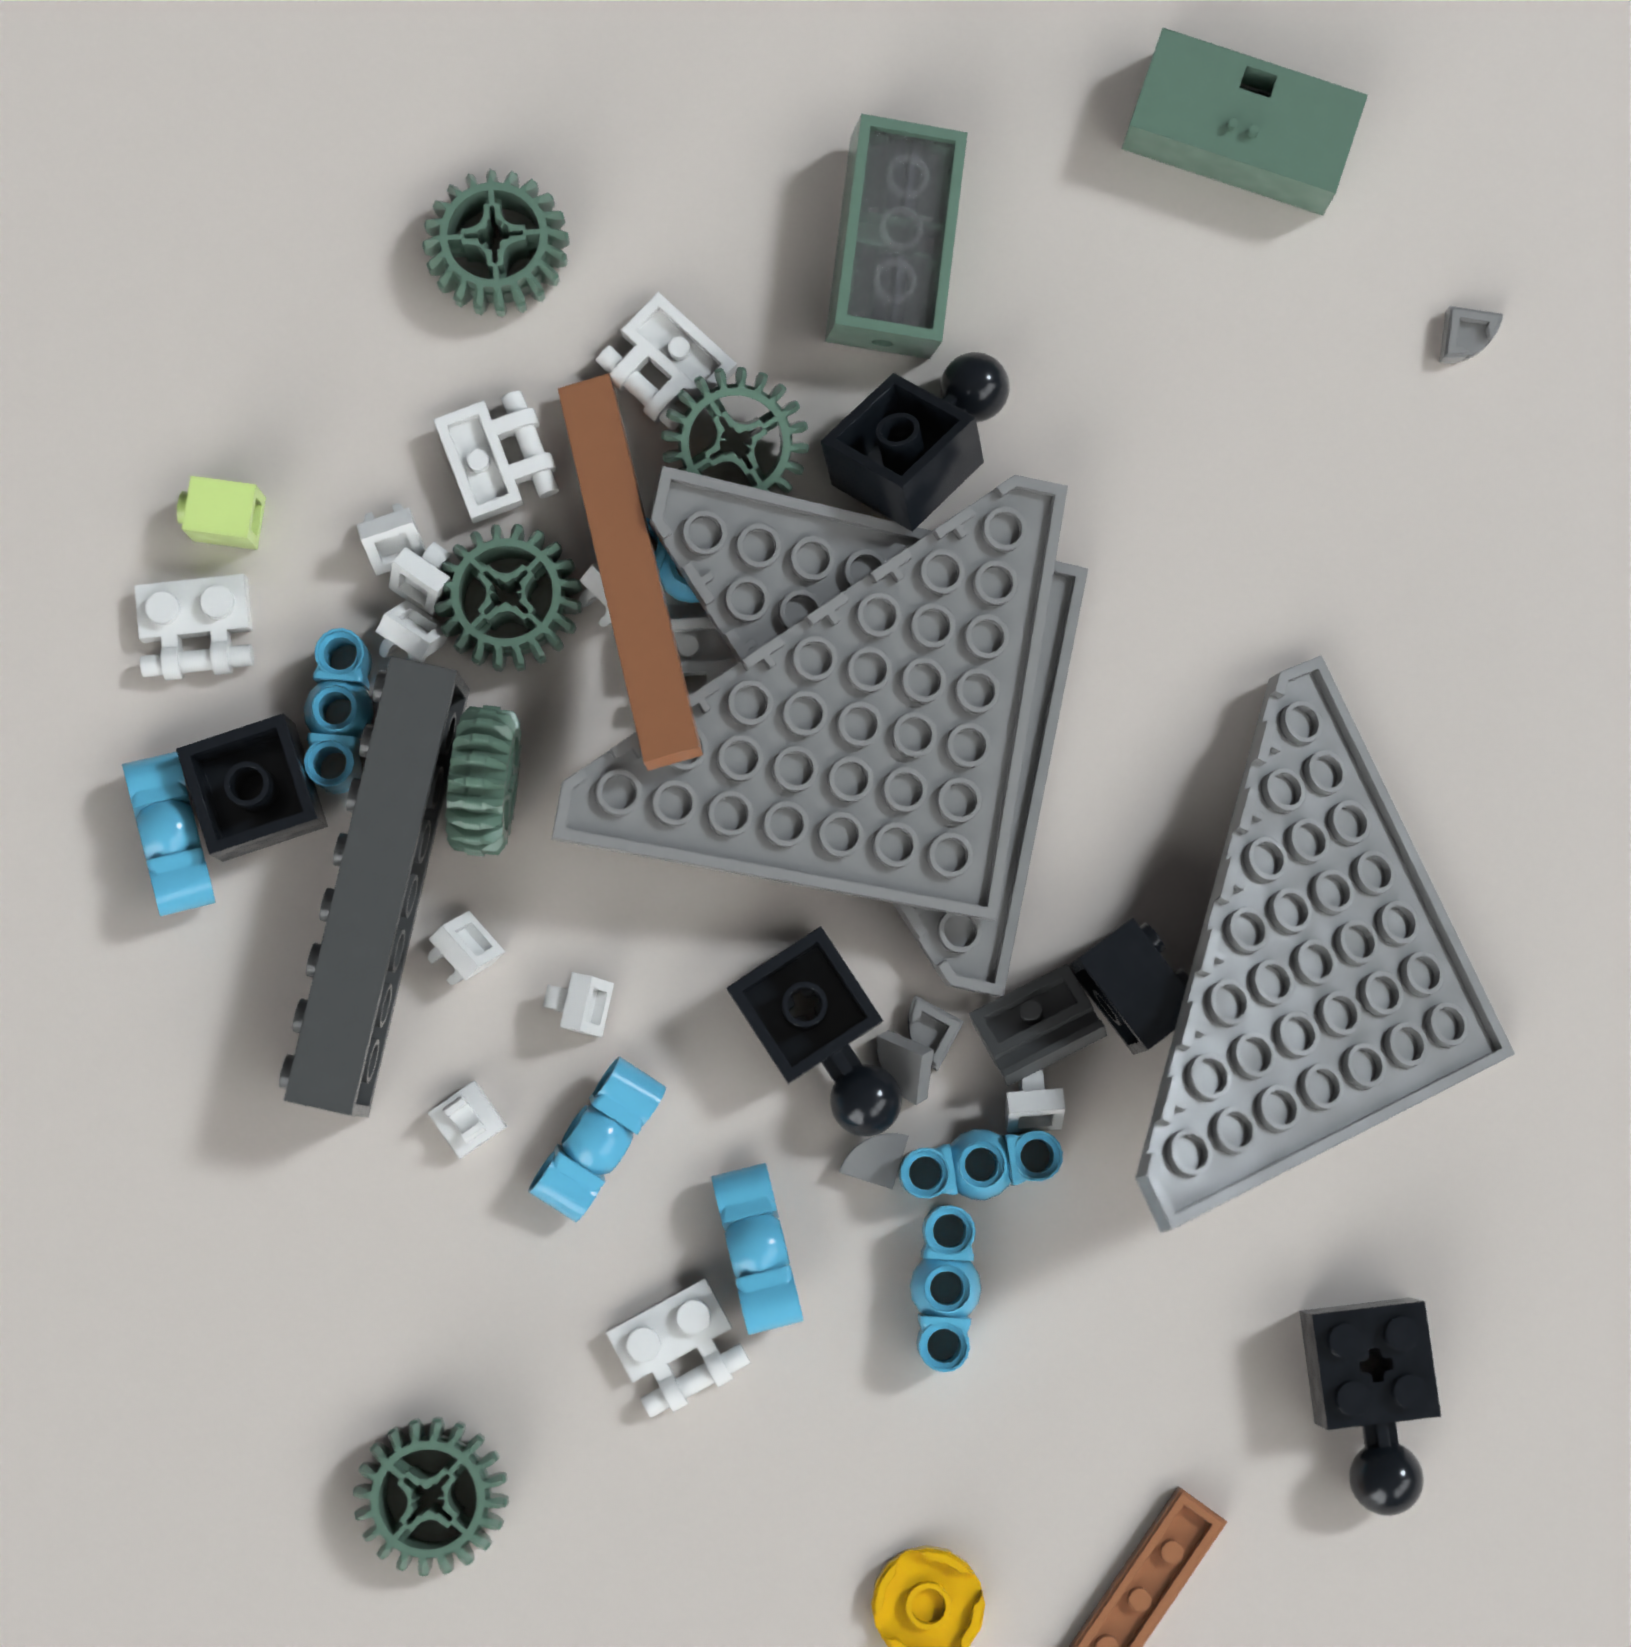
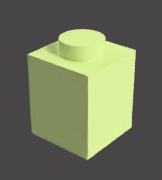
[177,476,266,550]

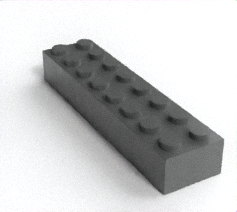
[279,656,470,1117]

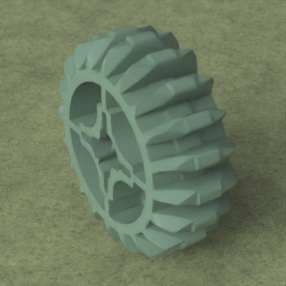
[422,169,570,318]
[661,367,809,493]
[434,524,582,672]
[445,705,522,857]
[353,1417,509,1576]

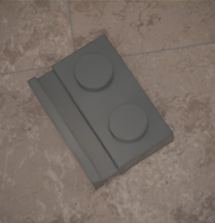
[969,964,1107,1086]

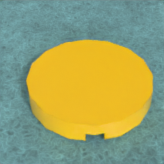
[871,1545,985,1647]

